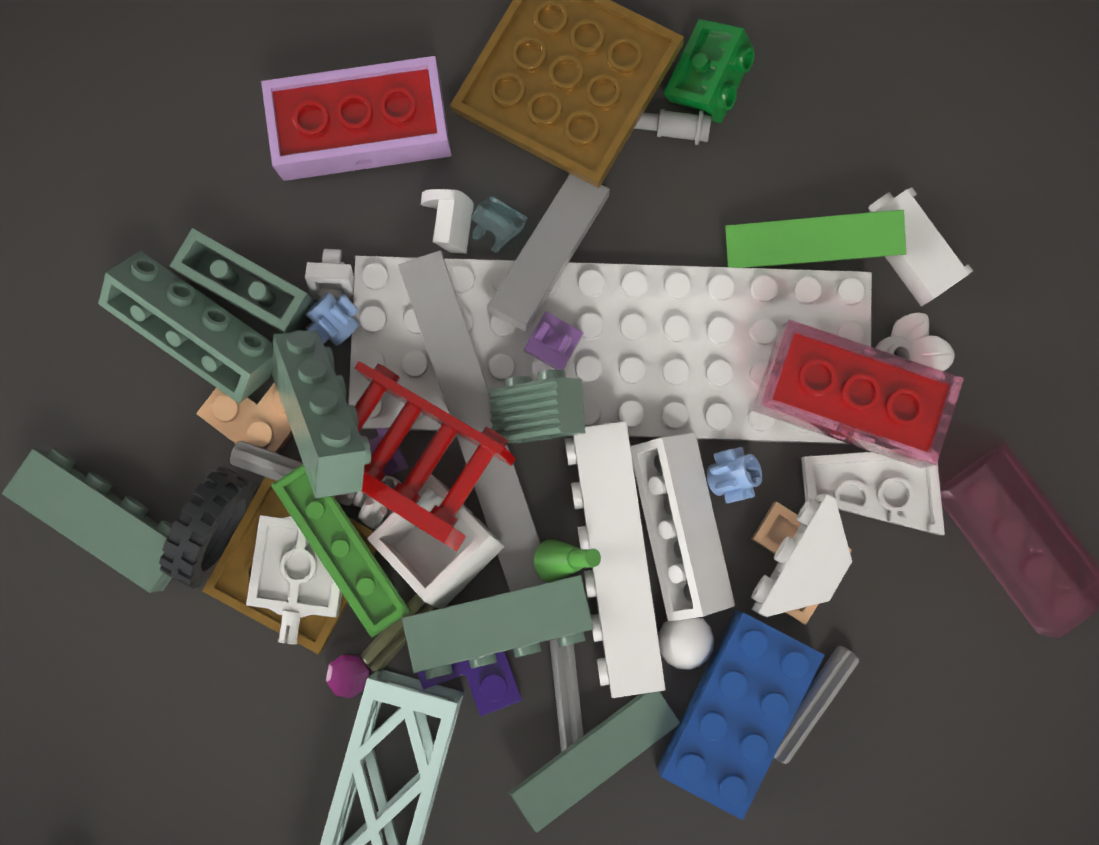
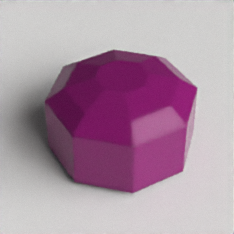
[326,653,371,698]

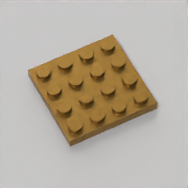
[450,0,684,189]

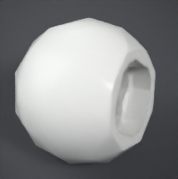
[658,618,714,670]

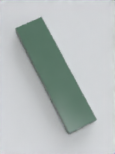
[508,691,680,833]

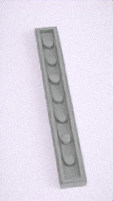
[398,250,549,592]

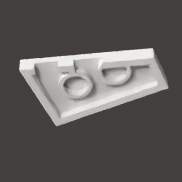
[801,447,945,535]

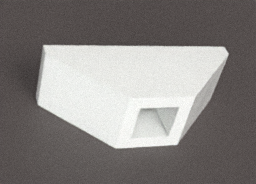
[751,494,852,617]

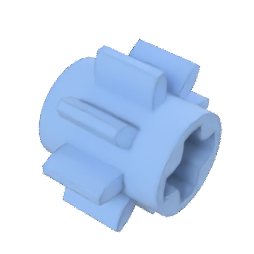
[305,292,359,346]
[707,447,762,504]

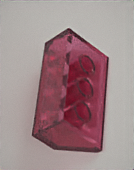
[940,442,1099,639]

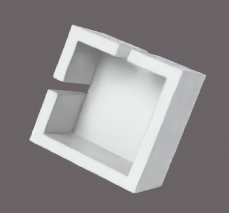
[367,475,505,609]

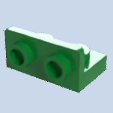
[664,19,755,123]

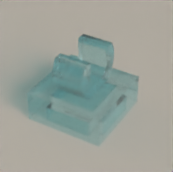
[471,196,528,253]

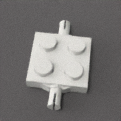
[246,515,342,644]

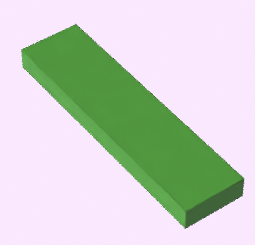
[725,209,906,268]
[271,464,410,638]

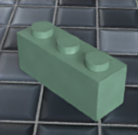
[170,228,315,333]

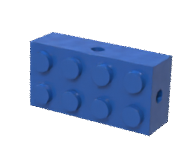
[656,609,824,820]

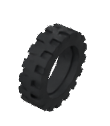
[159,466,257,589]

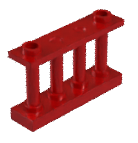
[354,361,516,552]

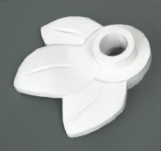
[872,313,955,380]

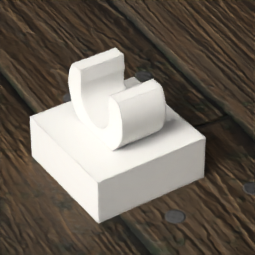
[305,249,354,302]

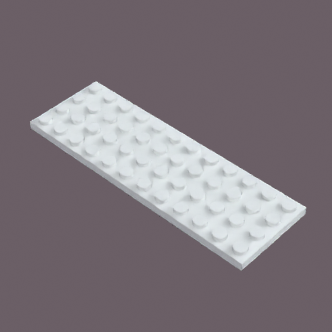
[348,256,872,445]

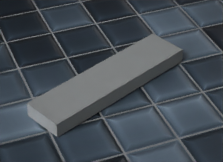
[487,174,610,332]

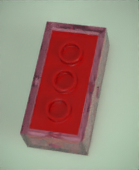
[752,319,964,468]

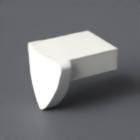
[421,189,474,254]

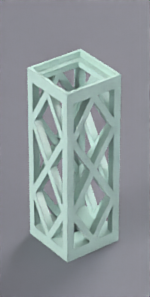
[320,669,464,845]

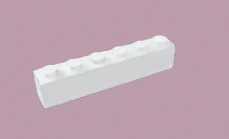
[565,421,666,698]

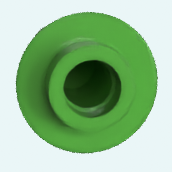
[534,539,601,583]

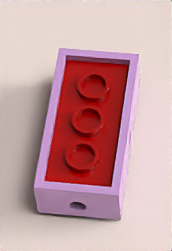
[261,56,452,181]

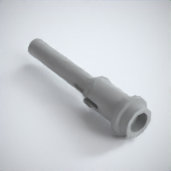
[634,109,712,145]

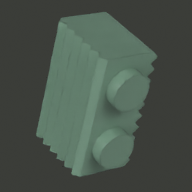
[488,370,586,443]

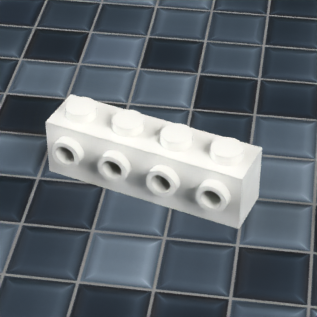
[630,433,735,621]

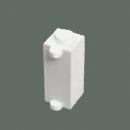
[868,187,973,307]

